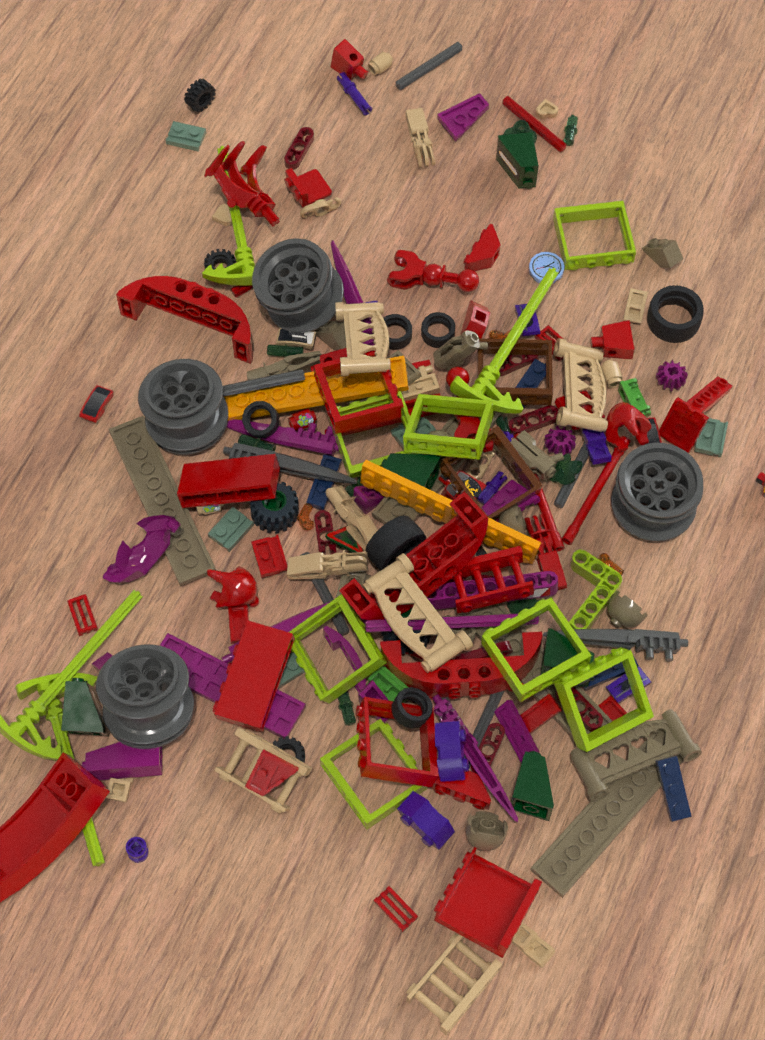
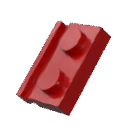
[251,535,288,578]

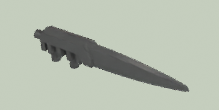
[223,443,357,484]
[543,629,688,662]

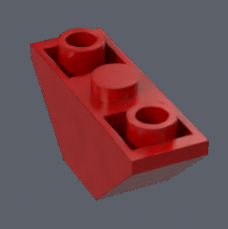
[463,224,501,271]
[460,300,490,338]
[431,771,491,810]

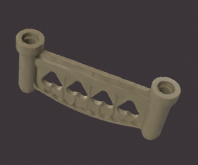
[570,709,702,801]

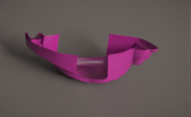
[103,515,181,583]

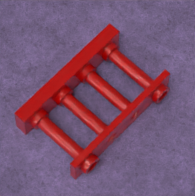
[448,546,534,614]

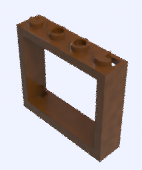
[477,338,553,405]
[440,426,543,520]

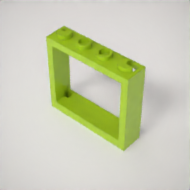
[553,201,636,270]
[328,391,420,478]
[403,394,493,460]
[290,594,387,703]
[481,597,592,702]
[554,647,654,752]
[320,718,428,830]

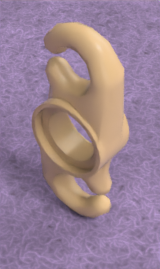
[300,197,341,218]
[466,443,498,480]

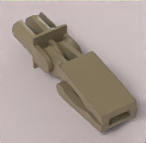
[247,351,322,380]

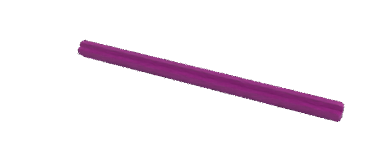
[365,614,539,632]

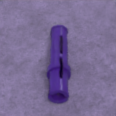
[337,72,372,115]

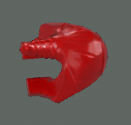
[606,402,652,452]
[207,566,259,608]

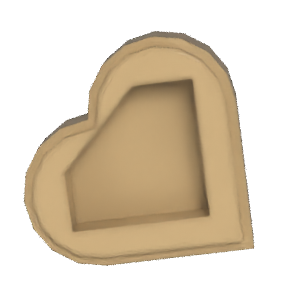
[536,99,558,119]
[212,204,232,226]

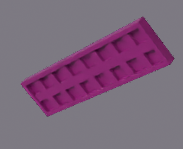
[159,633,306,739]

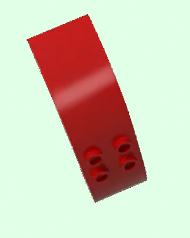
[116,276,253,364]
[339,492,488,620]
[380,631,543,699]

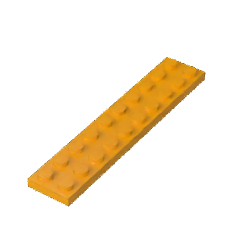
[224,356,409,421]
[360,460,541,565]

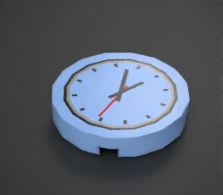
[529,252,564,284]

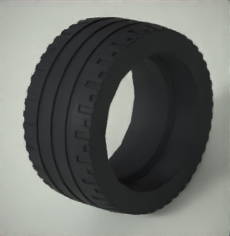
[647,285,704,343]
[365,515,427,571]

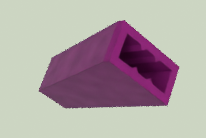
[82,742,163,780]

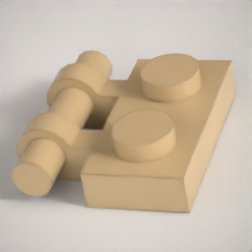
[402,365,440,401]

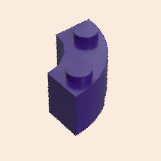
[435,721,469,782]
[397,791,455,850]

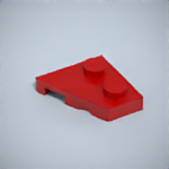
[245,749,299,796]

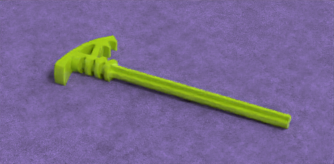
[202,146,255,285]
[450,268,558,414]
[0,590,143,761]
[15,673,105,867]

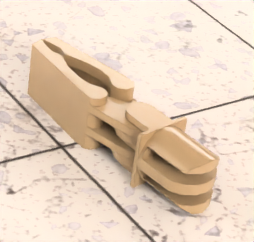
[405,108,435,168]
[325,485,378,551]
[287,550,368,580]

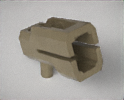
[433,330,488,371]
[511,431,564,480]

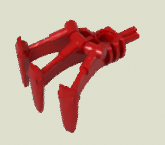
[204,141,280,227]

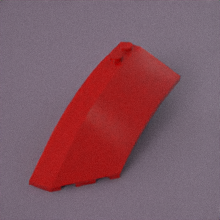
[0,752,110,902]

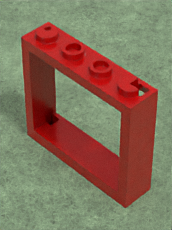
[313,350,404,434]
[355,697,439,787]

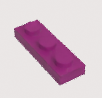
[495,700,540,763]

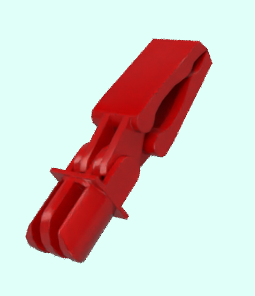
[524,514,567,590]

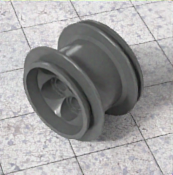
[252,238,344,333]
[138,359,228,455]
[611,443,703,541]
[96,644,194,749]

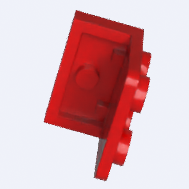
[284,168,332,208]

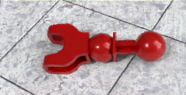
[387,250,479,292]
[446,367,494,452]

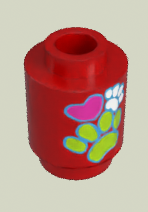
[288,408,317,431]

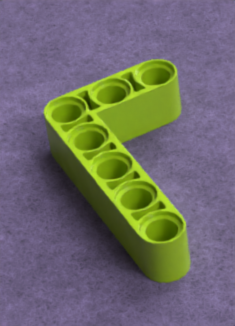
[569,549,622,629]

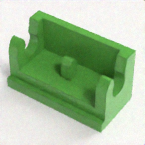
[618,378,651,417]
[366,666,409,703]

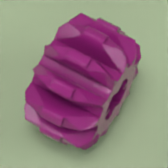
[656,359,688,392]
[544,426,576,457]

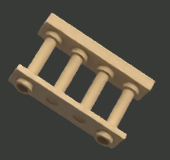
[215,727,313,813]
[406,933,502,1036]

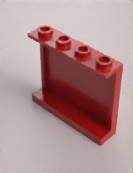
[434,847,542,958]

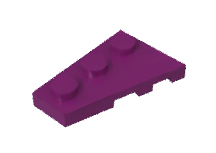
[437,93,489,141]
[481,479,540,522]

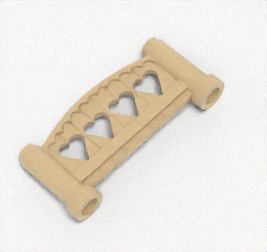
[335,302,391,377]
[553,338,608,432]
[362,553,473,673]

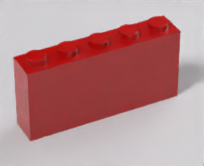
[177,454,280,508]
[213,620,295,733]

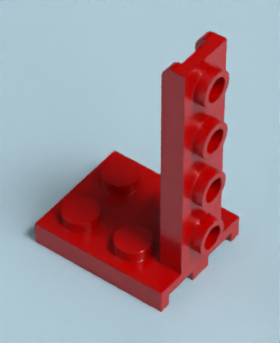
[659,376,733,453]

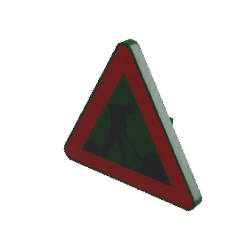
[325,525,364,553]

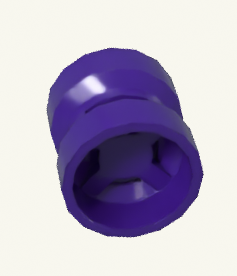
[126,837,149,863]

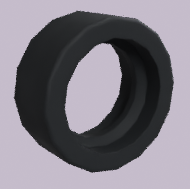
[421,312,456,348]
[383,314,412,350]
[242,401,279,438]
[391,687,433,729]

